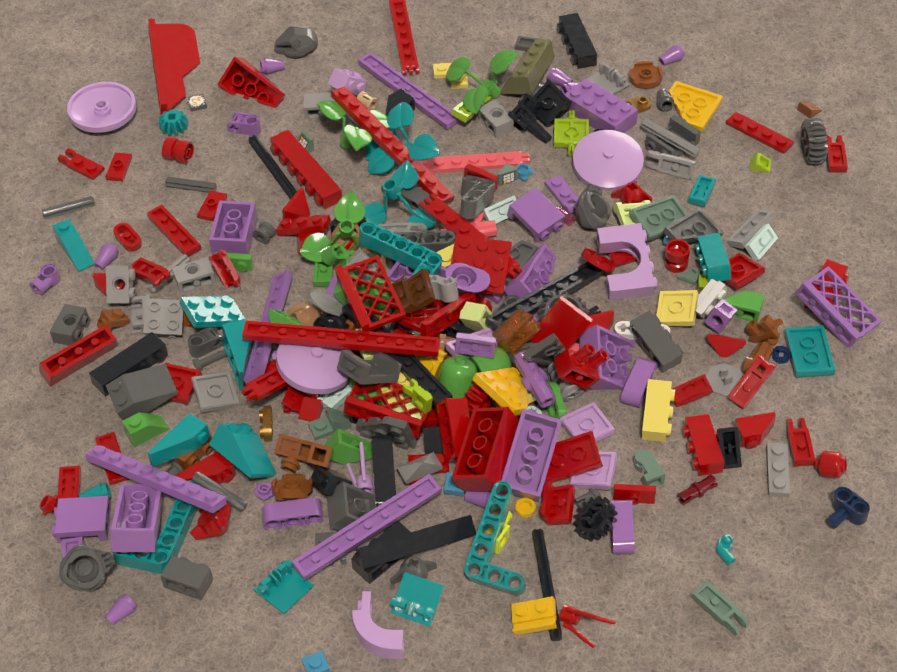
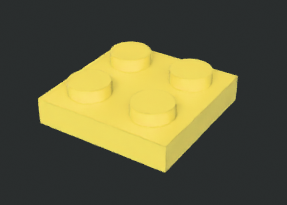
[656,290,699,326]

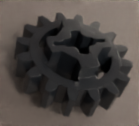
[573,496,618,541]

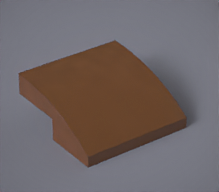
[391,268,436,314]

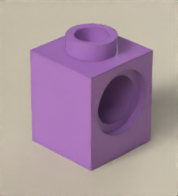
[704,299,738,334]

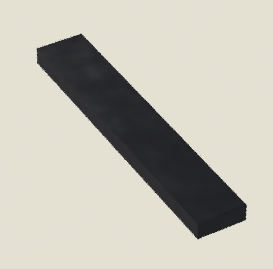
[355,515,476,570]

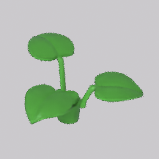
[446,50,518,114]
[317,100,390,151]
[300,191,381,263]

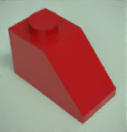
[734,412,776,449]

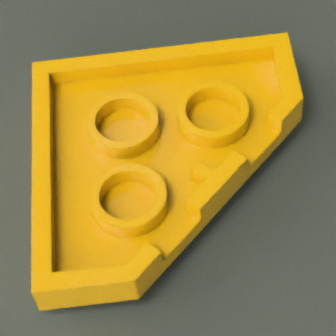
[669,81,723,132]
[472,367,528,415]

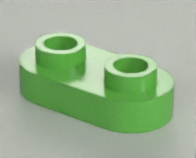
[546,381,567,419]

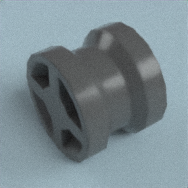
[253,221,276,244]

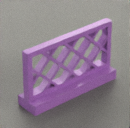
[795,266,882,348]

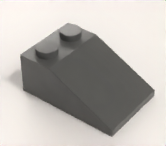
[106,364,178,420]

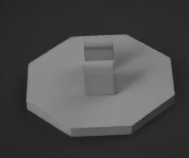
[309,290,344,316]
[706,363,744,396]

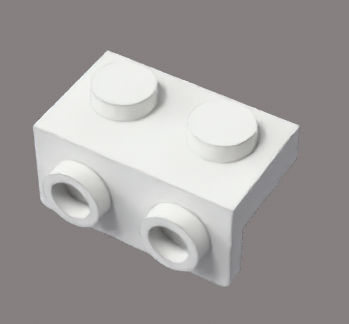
[695,279,727,319]

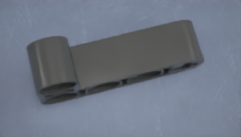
[460,176,495,219]
[385,230,456,270]

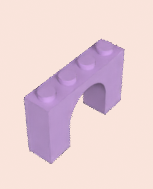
[596,223,657,300]

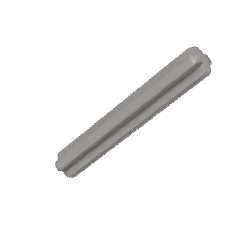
[641,118,700,157]

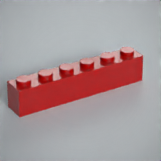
[270,130,342,209]

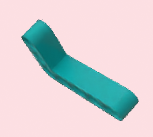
[359,222,442,276]
[111,481,198,574]
[464,481,526,596]

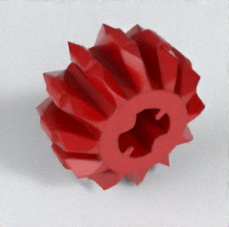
[463,383,494,414]

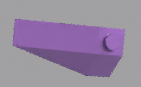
[504,243,556,298]

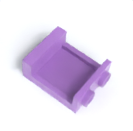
[507,188,565,243]
[52,496,111,544]

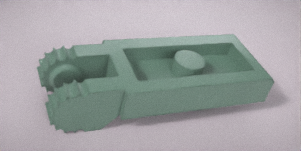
[691,582,750,636]

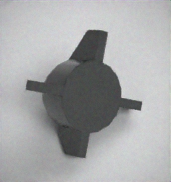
[390,555,437,585]

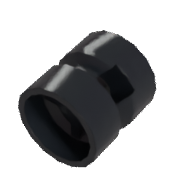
[313,314,349,329]

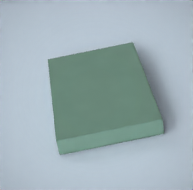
[628,195,687,241]

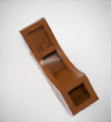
[274,434,334,468]

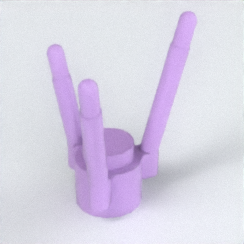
[346,442,375,494]

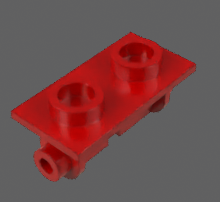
[209,249,241,289]
[281,385,307,414]

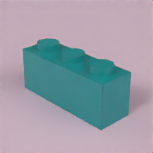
[695,233,731,282]

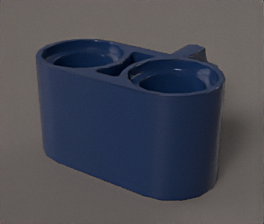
[827,487,870,528]

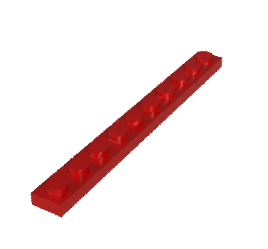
[331,86,455,204]
[242,320,440,357]

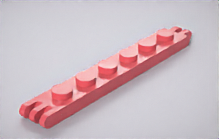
[421,151,530,173]

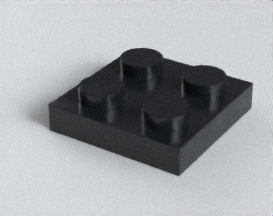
[533,79,572,127]

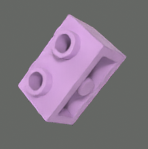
[328,68,367,96]

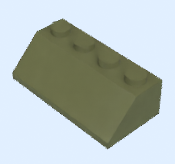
[500,38,555,94]

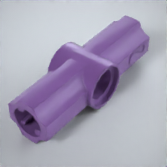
[514,351,556,408]

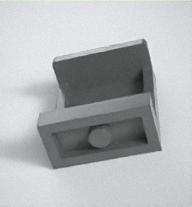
[645,115,701,157]
[337,350,402,384]

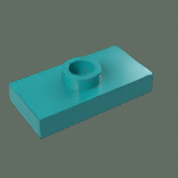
[688,175,716,207]

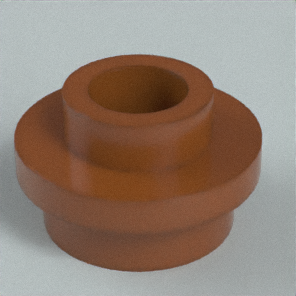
[281,456,300,474]

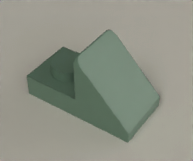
[308,407,352,441]

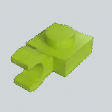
[402,379,433,414]

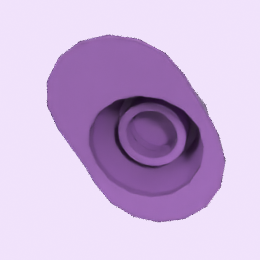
[445,263,490,294]

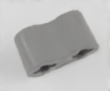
[429,275,459,302]

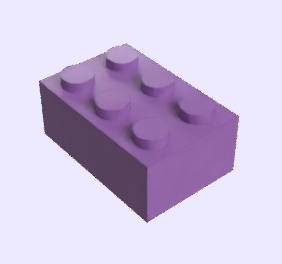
[209,201,257,255]

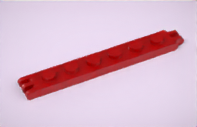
[389,0,420,75]
[418,193,522,279]
[241,328,349,401]

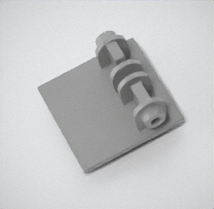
[587,62,630,95]
[143,298,183,339]

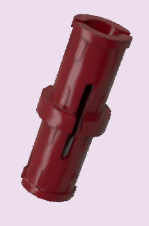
[677,475,718,505]

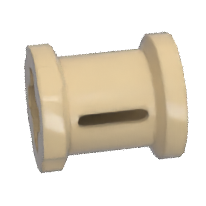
[357,91,379,111]

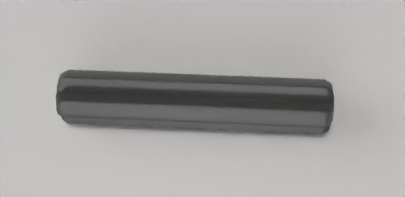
[165,177,217,193]
[42,196,95,219]
[192,471,247,512]

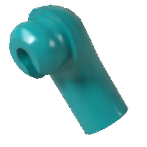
[716,534,736,566]

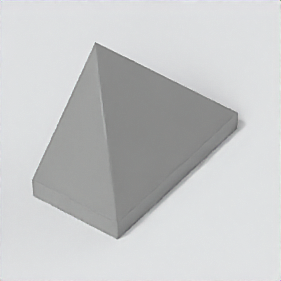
[397,452,443,484]

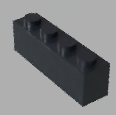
[557,13,597,69]
[89,332,168,397]

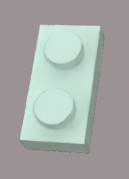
[482,195,516,223]
[744,224,778,261]
[317,382,352,409]

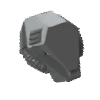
[274,26,318,59]
[574,183,611,231]
[59,544,115,592]

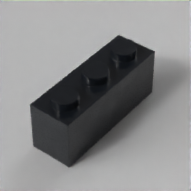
[351,521,410,584]

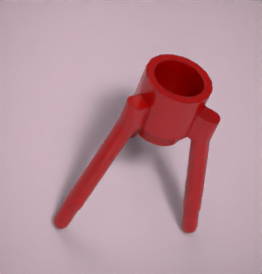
[559,604,616,648]

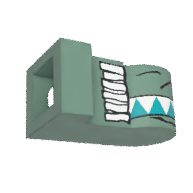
[634,449,665,487]

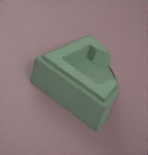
[678,269,702,286]

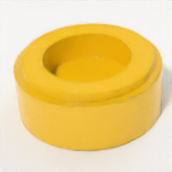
[515,498,536,518]

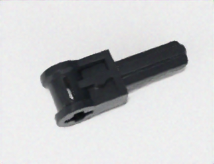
[508,100,552,144]

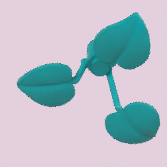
[368,102,440,175]
[364,160,436,230]

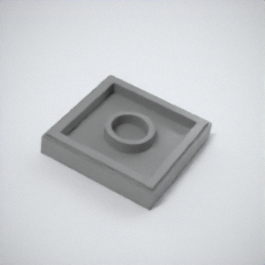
[191,371,239,413]

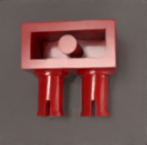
[554,343,609,389]

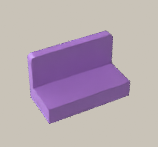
[455,332,497,358]

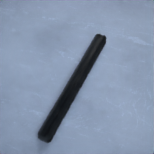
[248,135,297,200]
[532,529,562,641]

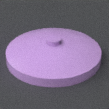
[67,82,136,133]
[573,130,644,191]
[276,343,353,394]

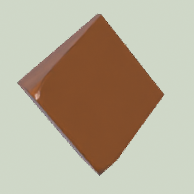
[798,101,822,118]

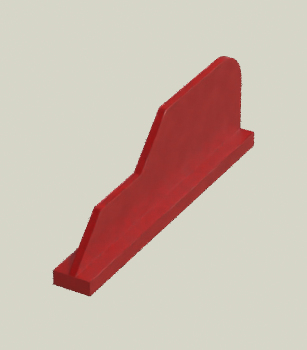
[148,19,200,115]

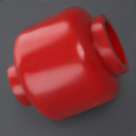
[815,451,847,478]

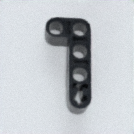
[371,434,396,507]

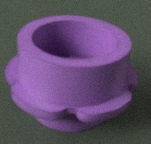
[254,483,274,500]

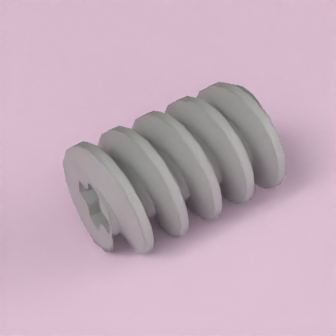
[547,362,584,402]

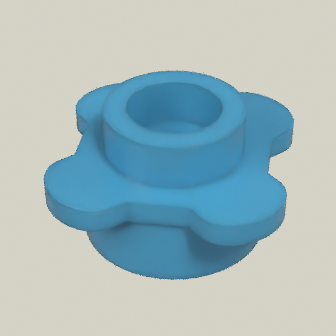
[516,163,533,181]

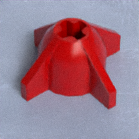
[611,181,653,204]
[189,501,231,539]

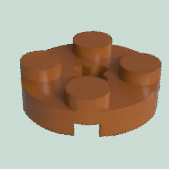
[629,61,663,89]
[271,474,313,501]

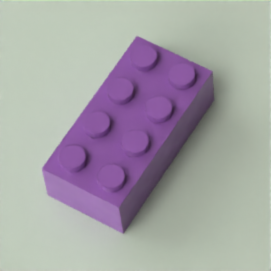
[565,78,638,133]
[500,409,562,502]
[111,484,163,553]

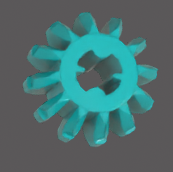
[158,109,188,137]

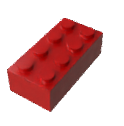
[451,407,519,491]

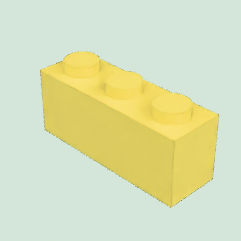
[642,379,675,442]

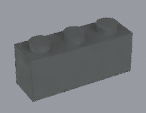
[629,310,683,373]

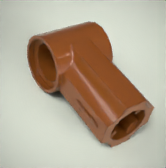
[742,341,774,373]

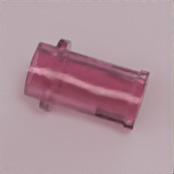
[557,207,577,226]

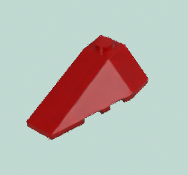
[217,56,286,108]

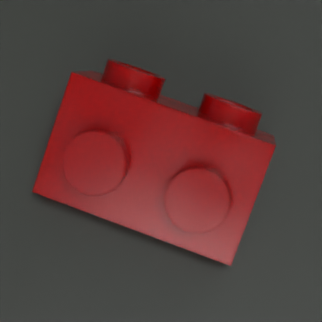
[539,480,576,525]

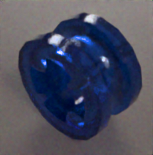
[772,346,791,364]

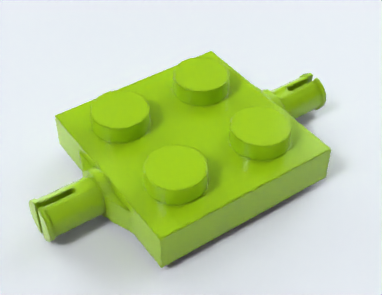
[554,110,589,156]

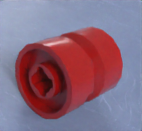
[162,137,194,164]
[664,239,690,273]

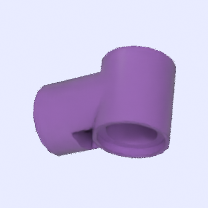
[29,263,60,295]

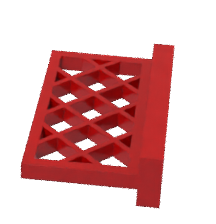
[334,255,406,331]
[392,292,476,337]
[344,382,433,439]

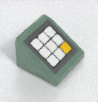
[298,130,314,153]
[497,163,518,186]

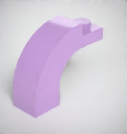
[352,591,404,659]

